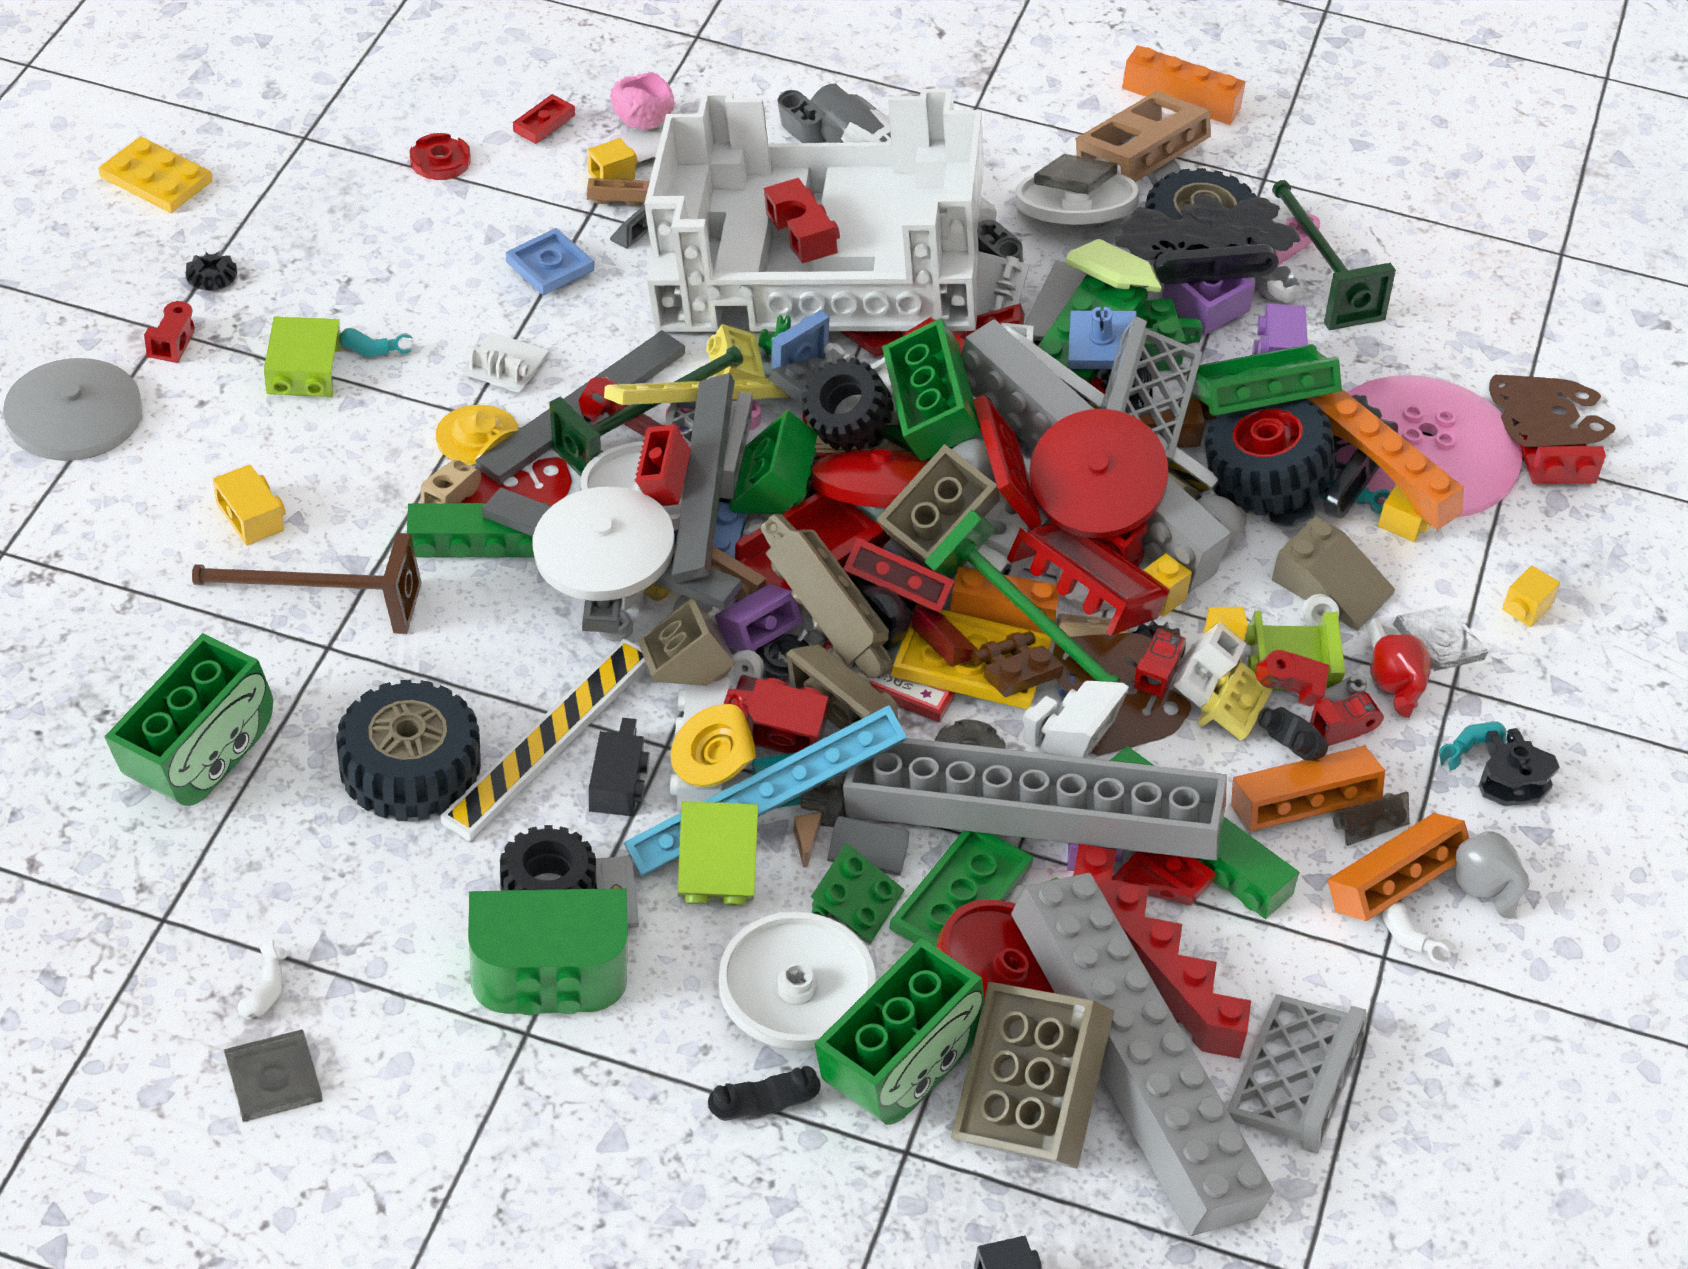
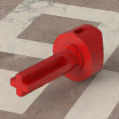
[578,376,663,437]

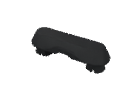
[1258,707,1328,761]
[708,1066,821,1121]

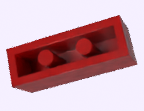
[843,537,954,613]

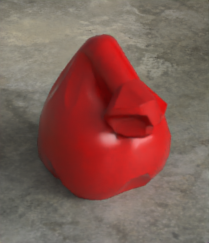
[1370,634,1432,718]

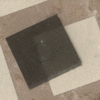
[1034,154,1117,195]
[224,1029,323,1122]

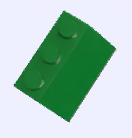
[729,409,818,514]

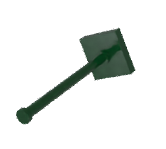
[1272,180,1396,330]
[549,346,743,477]

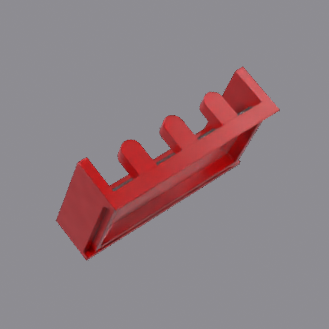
[1007,524,1170,636]

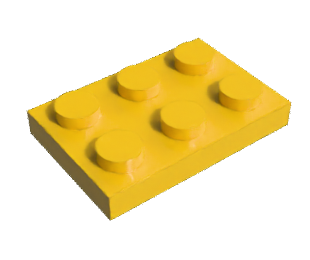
[98,136,213,213]

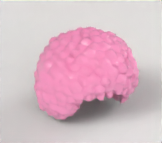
[610,72,675,131]

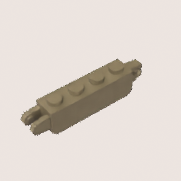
[760,514,894,678]

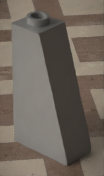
[1024,261,1086,346]

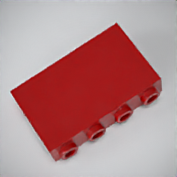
[735,492,891,608]

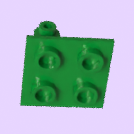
[810,843,905,944]

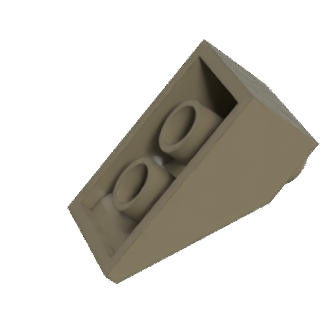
[1272,516,1395,631]

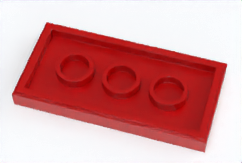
[973,395,1042,530]

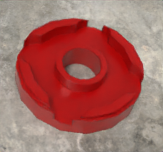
[409,133,471,180]

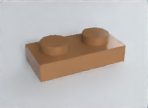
[587,178,650,206]
[710,546,766,601]

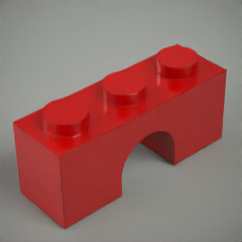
[763,177,840,264]

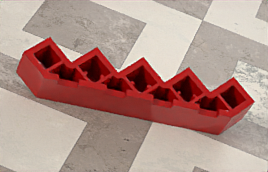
[1073,843,1251,1059]

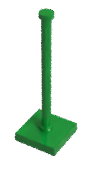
[924,509,1121,683]

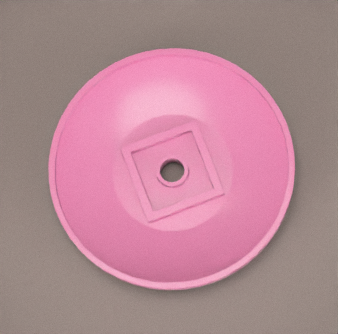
[1335,375,1522,518]

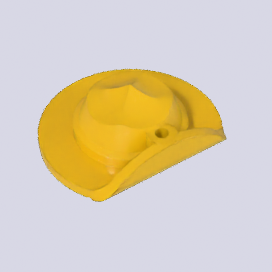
[436,405,519,466]
[671,704,756,787]

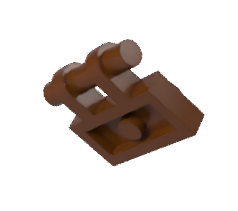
[970,631,1064,697]

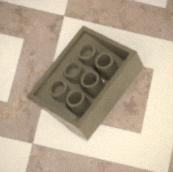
[951,982,1114,1169]

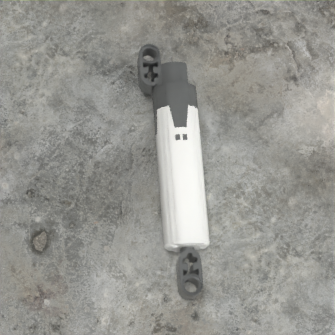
[777,83,1024,263]

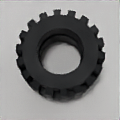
[801,358,894,451]
[500,825,596,891]

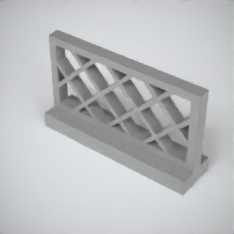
[1100,316,1203,463]
[665,392,753,499]
[1227,994,1366,1154]

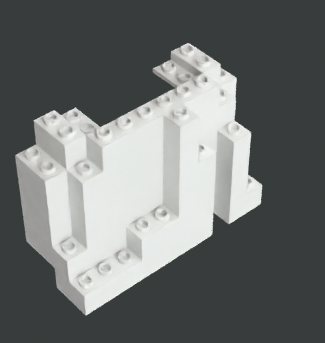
[644,89,985,332]

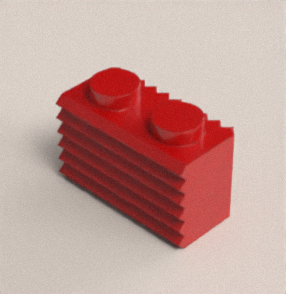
[634,424,691,506]

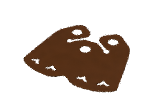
[1489,374,1616,447]
[1053,633,1191,756]

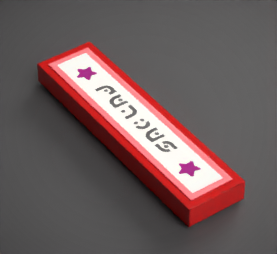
[822,640,955,723]

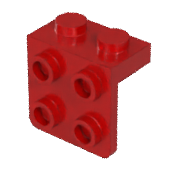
[1521,434,1606,484]

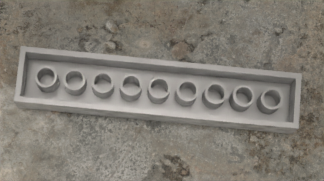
[962,319,1231,593]
[843,738,1227,861]
[1011,873,1275,1236]

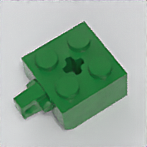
[1136,299,1203,371]

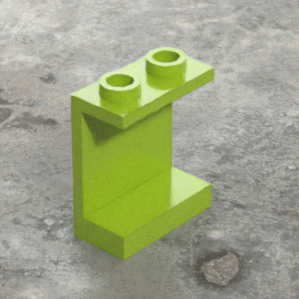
[264,316,341,397]
[1244,611,1345,690]
[677,801,758,906]

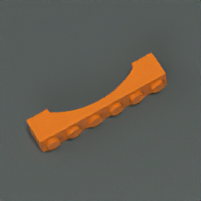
[1305,389,1464,531]

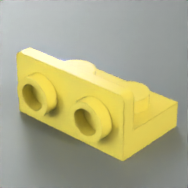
[706,324,766,380]
[1197,662,1273,741]

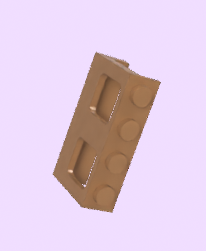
[1075,91,1211,182]

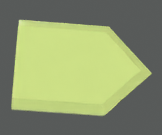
[1065,239,1162,292]

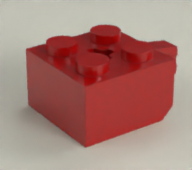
[724,678,829,754]

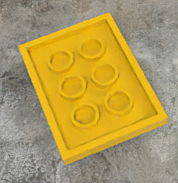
[891,603,1052,710]

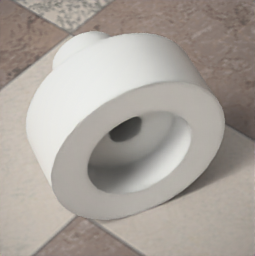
[1302,594,1339,626]
[727,650,764,686]

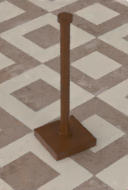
[192,533,422,634]

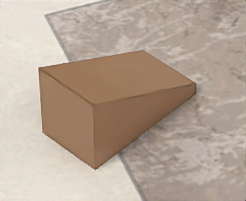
[793,812,822,867]

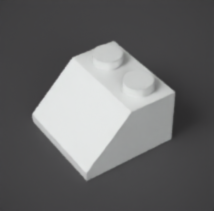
[1041,681,1129,758]

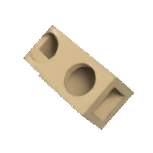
[420,459,481,503]

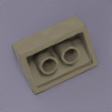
[876,444,1000,571]
[637,598,736,686]
[786,644,899,730]

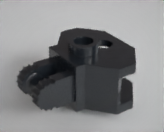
[1478,728,1560,806]

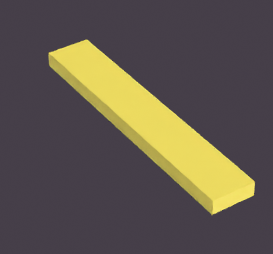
[604,378,789,405]

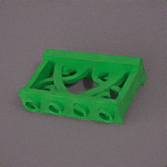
[1191,344,1342,416]

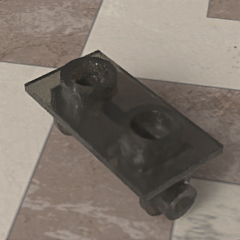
[1333,791,1410,846]

